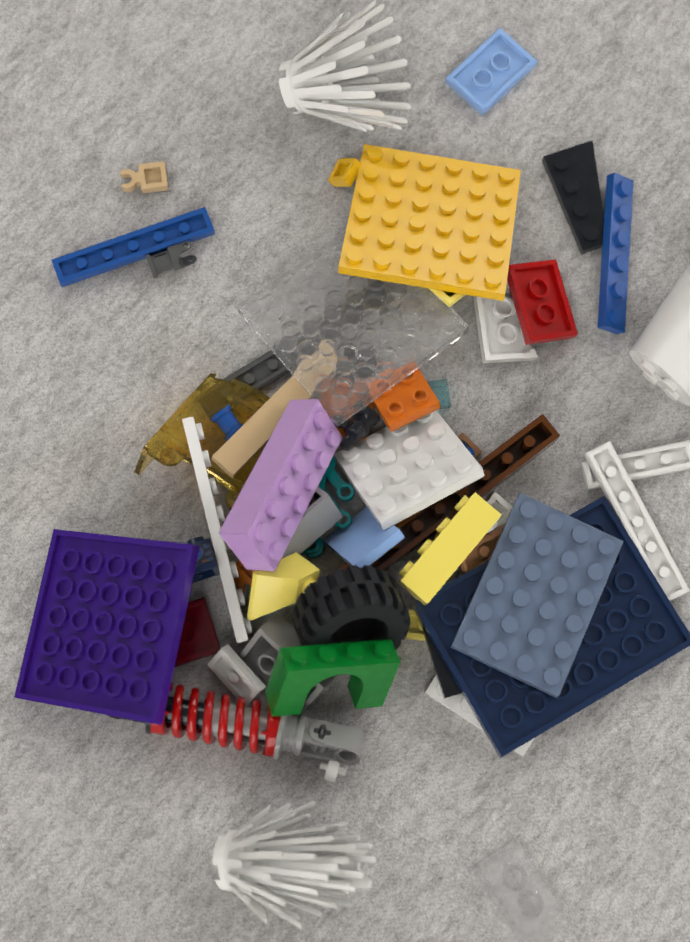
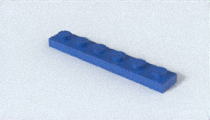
[597,173,634,334]
[52,207,215,287]

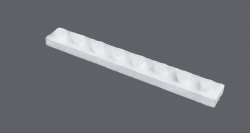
[182,416,253,643]

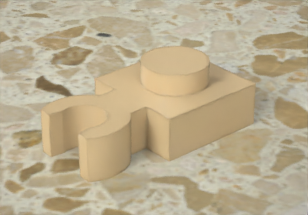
[120,161,169,194]

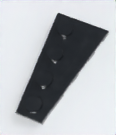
[542,140,604,254]

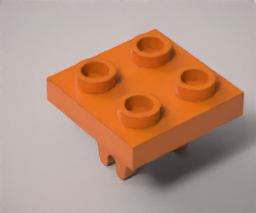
[365,362,441,432]

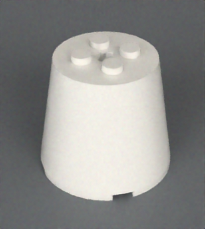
[629,266,690,407]

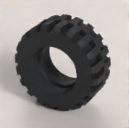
[292,565,410,649]

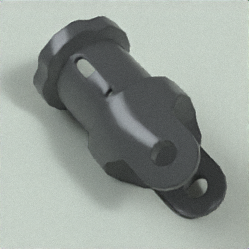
[145,241,197,278]

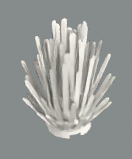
[212,801,376,929]

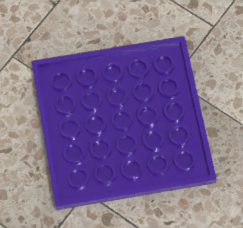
[14,529,200,725]

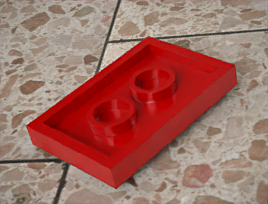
[507,259,578,345]

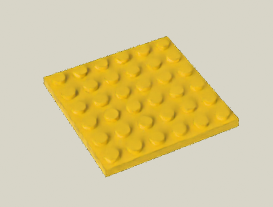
[338,144,521,301]

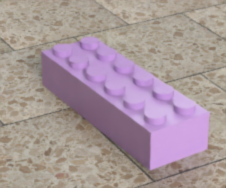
[219,399,342,571]

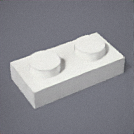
[207,644,266,706]

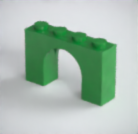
[265,639,401,717]

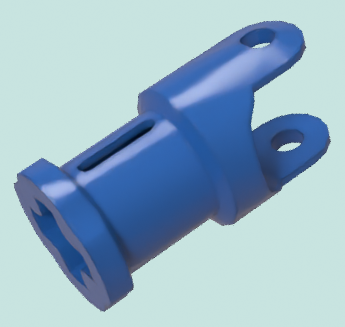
[210,404,244,441]

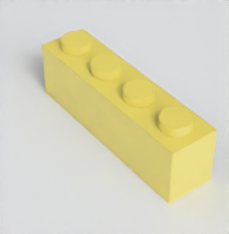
[398,492,502,606]

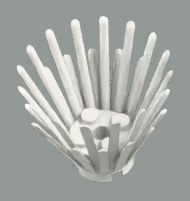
[279,0,411,132]

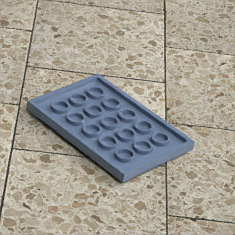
[450,493,623,698]

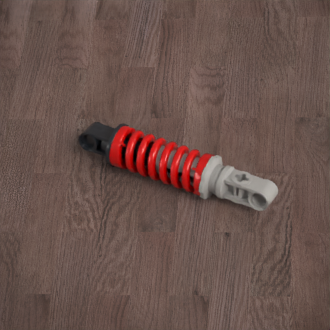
[108,683,365,766]

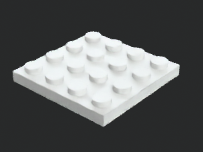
[334,411,485,531]

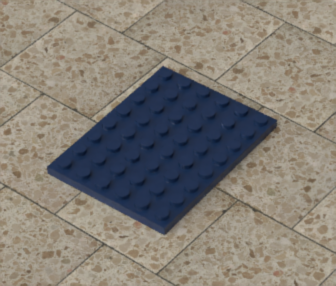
[411,496,690,758]

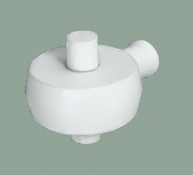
[319,760,346,783]

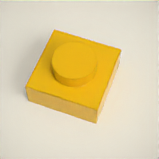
[327,158,362,187]

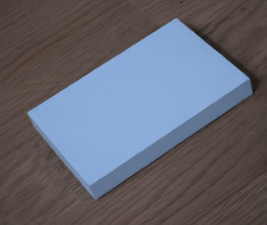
[445,28,538,116]
[323,506,404,568]

